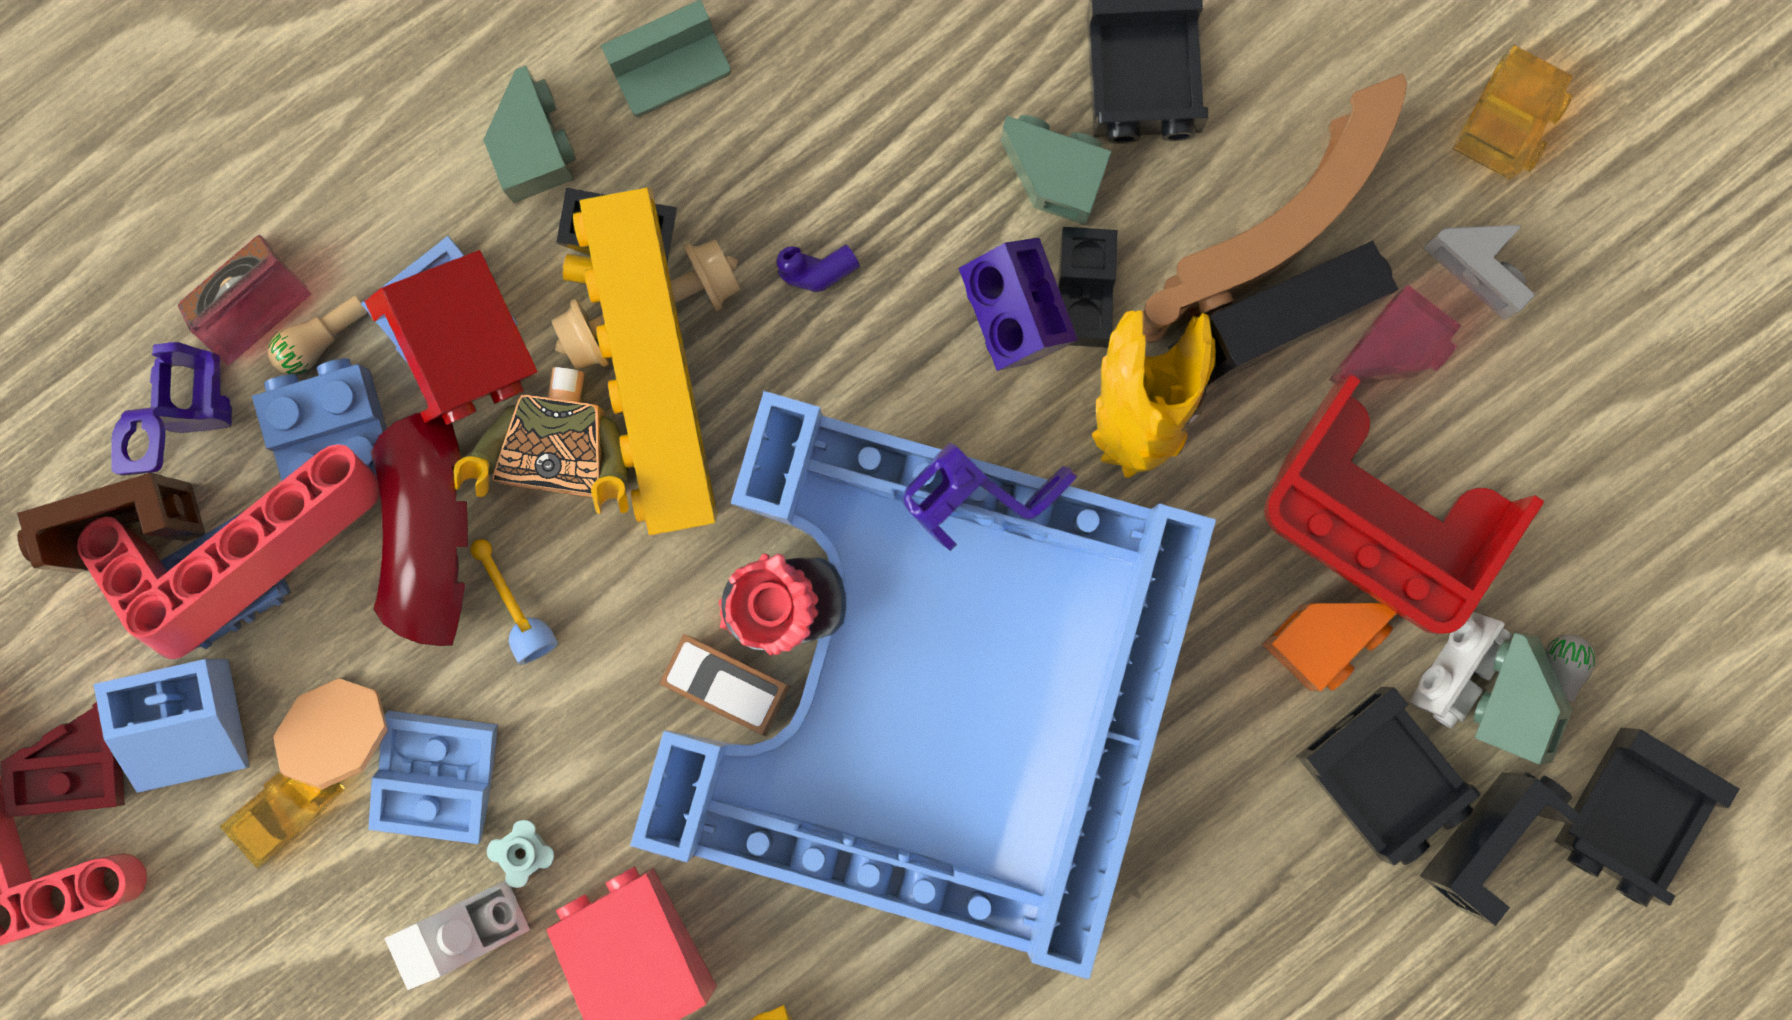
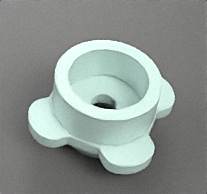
[487,820,554,888]

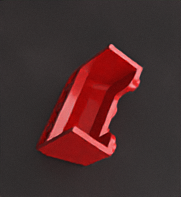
[1264,374,1545,634]

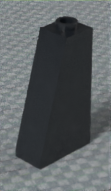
[1167,240,1399,388]

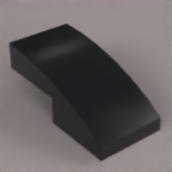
[1058,227,1117,348]

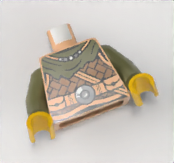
[454,367,629,514]

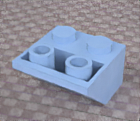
[93,659,250,793]

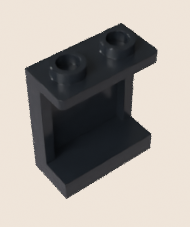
[1087,0,1209,144]
[1296,686,1480,865]
[1554,727,1740,907]
[1420,772,1581,926]

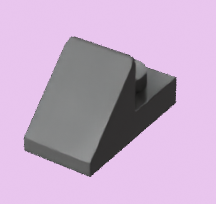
[1423,225,1535,320]

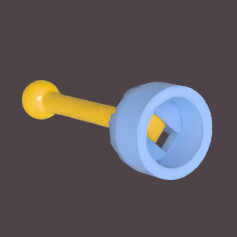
[470,539,559,665]

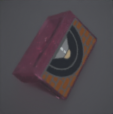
[178,235,311,366]

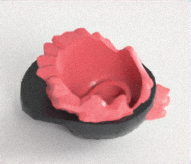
[718,553,846,656]

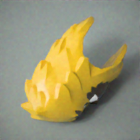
[1091,310,1215,478]

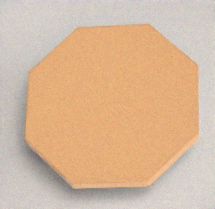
[273,678,388,790]

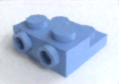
[252,358,387,481]

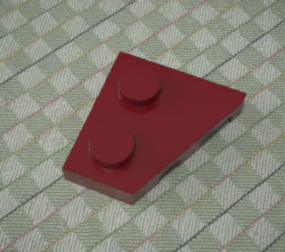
[1,702,125,818]

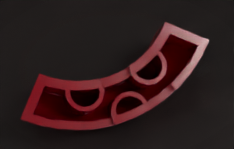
[370,412,468,646]

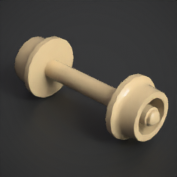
[551,239,741,370]

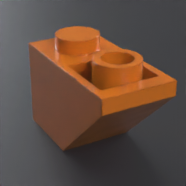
[1262,603,1397,692]

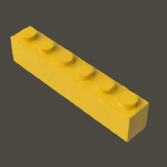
[573,187,718,536]

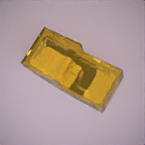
[219,771,345,870]

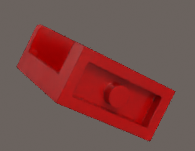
[364,250,538,425]

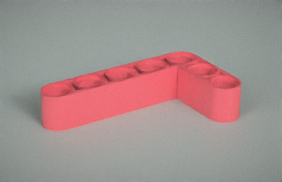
[77,444,380,659]
[0,775,147,946]

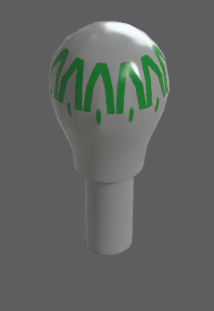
[1545,635,1596,703]

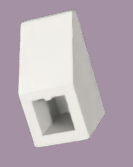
[385,880,530,990]

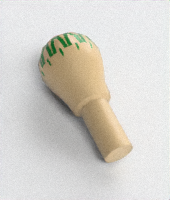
[267,295,368,376]

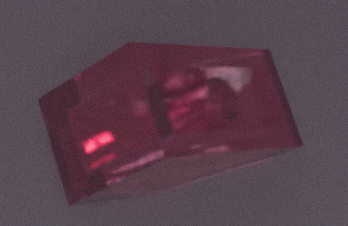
[1328,285,1461,384]

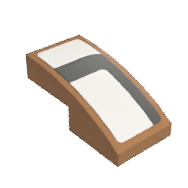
[659,634,791,736]

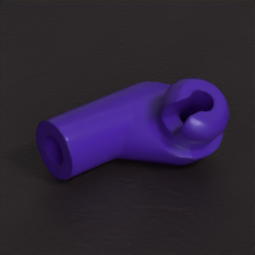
[776,244,861,292]

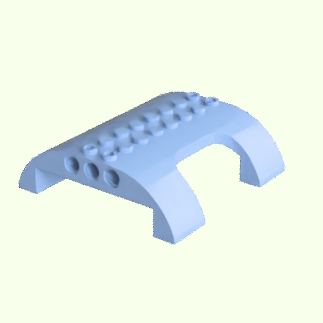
[630,391,1216,979]

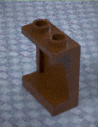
[17,473,206,573]

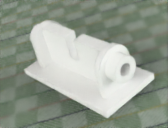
[1408,612,1513,729]

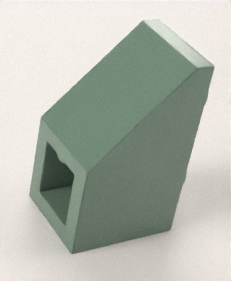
[483,65,577,203]
[1001,115,1112,225]
[1474,632,1573,765]

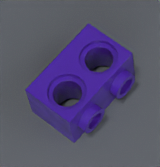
[958,238,1078,371]

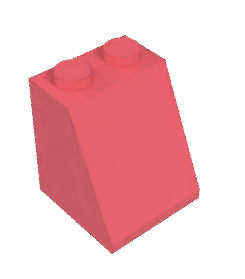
[546,866,717,1020]

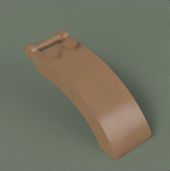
[1142,73,1407,344]

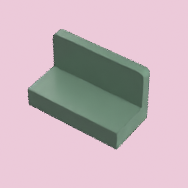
[600,0,731,117]

